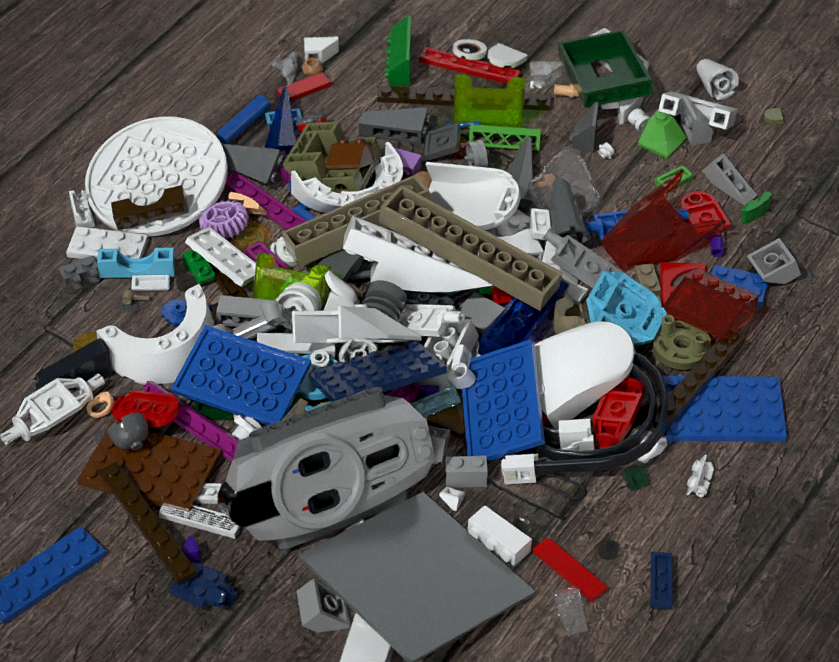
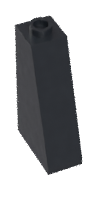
[35,338,111,391]

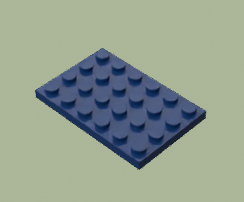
[171,325,312,425]
[462,339,545,462]
[662,376,787,442]

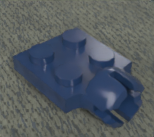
[169,561,236,609]

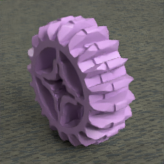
[199,200,249,239]

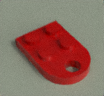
[680,191,731,237]

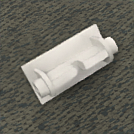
[686,455,714,497]

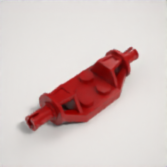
[592,370,645,449]

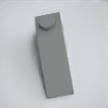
[702,154,757,205]

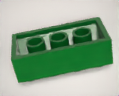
[385,15,411,86]

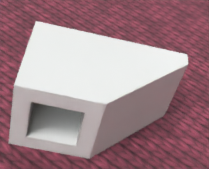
[304,37,339,63]

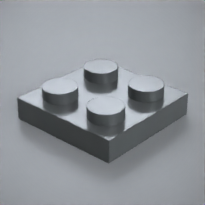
[424,123,461,161]

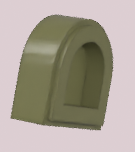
[764,108,784,125]

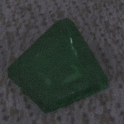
[622,466,650,491]

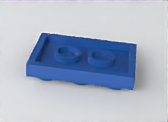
[706,264,768,307]

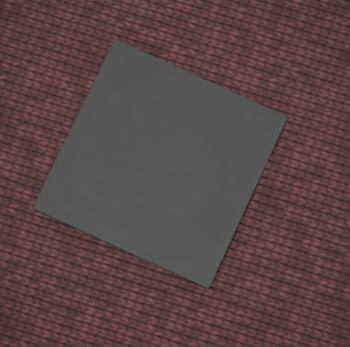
[298,492,536,662]

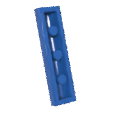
[217,94,270,145]

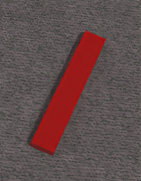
[419,47,521,86]

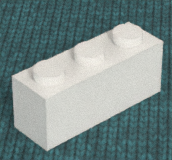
[468,506,532,566]

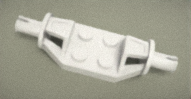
[0,374,105,445]

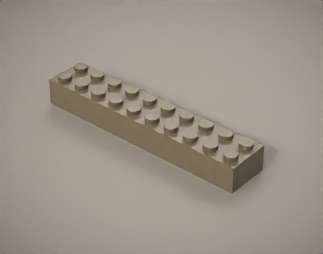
[379,185,563,311]

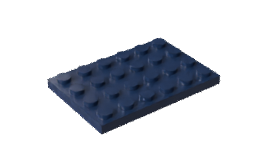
[308,340,447,402]

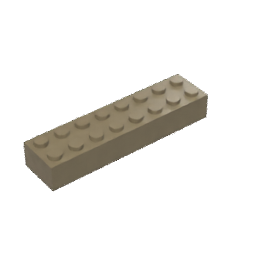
[281,175,432,267]

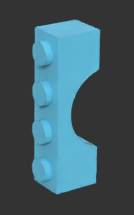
[97,248,175,278]

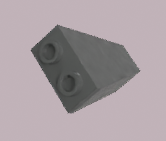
[359,107,431,144]
[221,144,286,185]

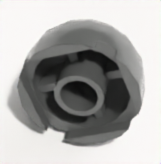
[107,412,149,451]

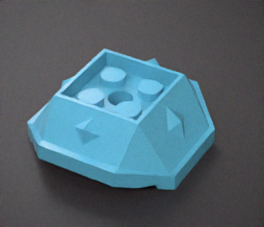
[586,271,667,346]

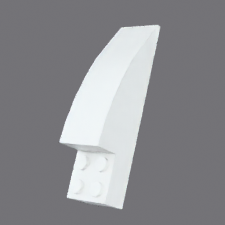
[343,216,492,292]

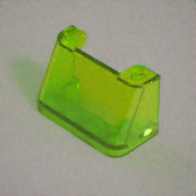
[454,74,526,128]
[253,252,332,311]

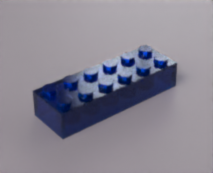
[477,280,570,355]

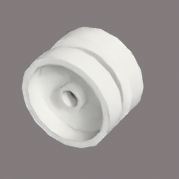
[276,282,322,330]

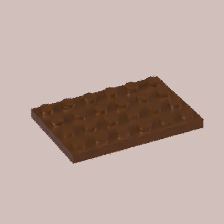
[77,421,222,512]

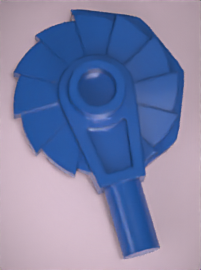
[161,299,212,326]

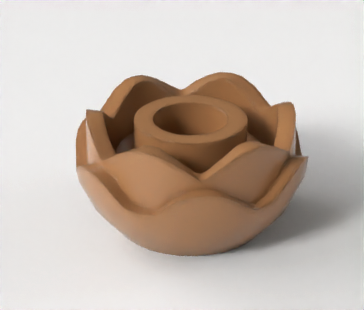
[302,58,323,77]

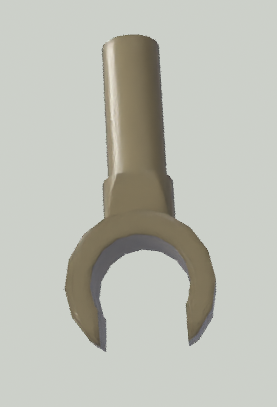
[122,290,150,305]

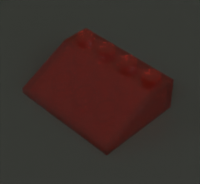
[662,268,759,340]

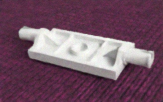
[398,304,465,337]

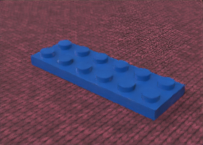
[0,526,106,625]

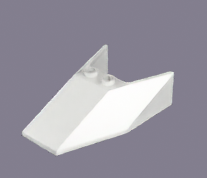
[292,304,421,343]

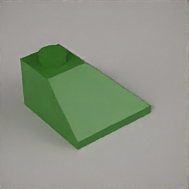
[638,111,687,159]

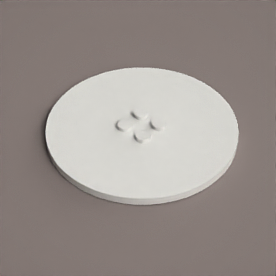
[85,117,228,236]

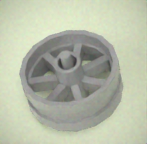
[464,139,489,168]

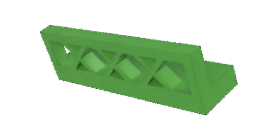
[469,124,541,151]

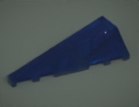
[264,86,296,155]

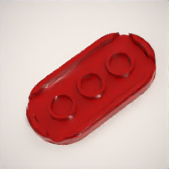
[111,391,181,428]

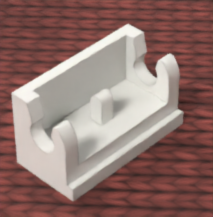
[69,190,95,228]

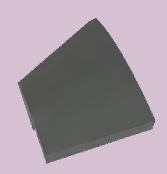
[313,249,368,282]

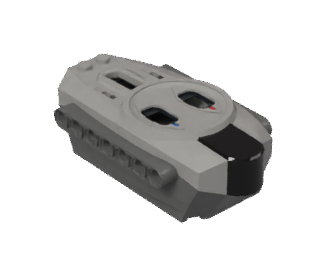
[217,387,435,549]

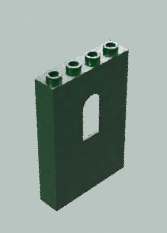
[558,29,653,108]

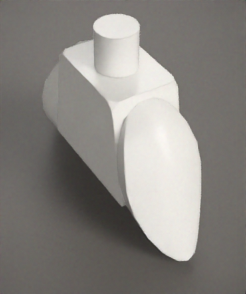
[323,270,360,311]

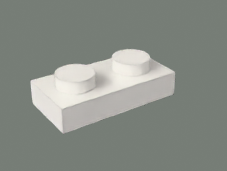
[530,208,551,240]

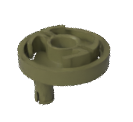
[652,315,711,370]

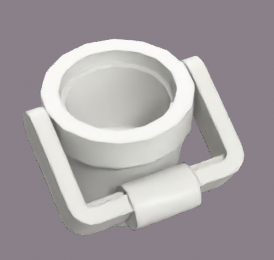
[232,414,262,440]

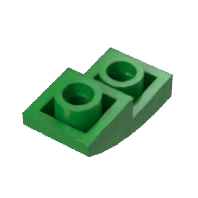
[741,191,772,224]

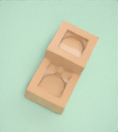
[228,192,267,215]

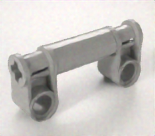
[213,300,291,340]

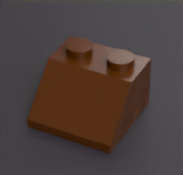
[326,138,373,168]

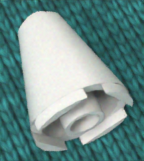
[696,59,739,100]

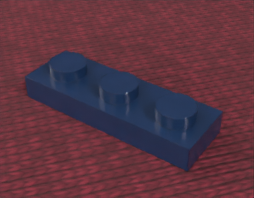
[650,552,672,609]

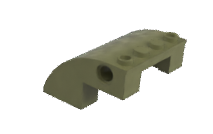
[283,121,383,194]

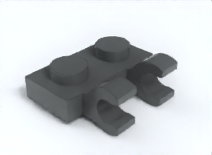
[58,256,100,291]

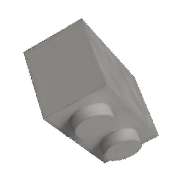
[445,456,487,488]

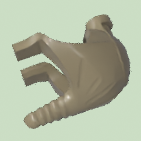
[552,292,590,335]

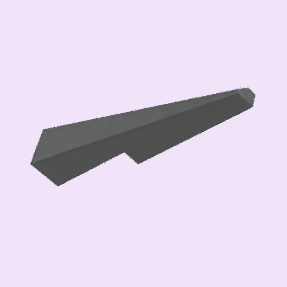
[508,137,533,209]

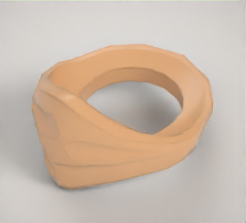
[86,392,115,418]

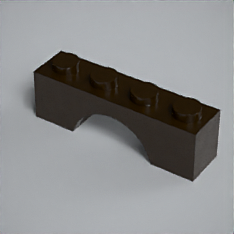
[111,185,189,230]

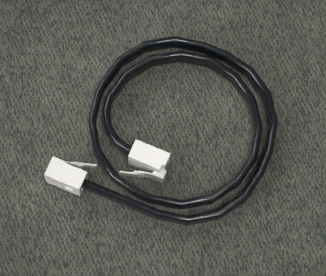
[501,352,668,484]

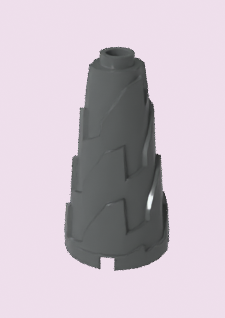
[550,178,589,245]

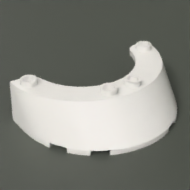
[291,142,403,213]
[96,284,215,386]

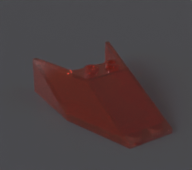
[600,169,726,270]

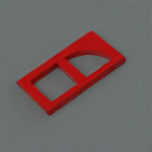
[660,262,708,322]

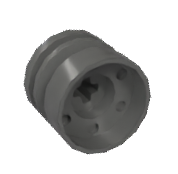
[362,280,407,322]

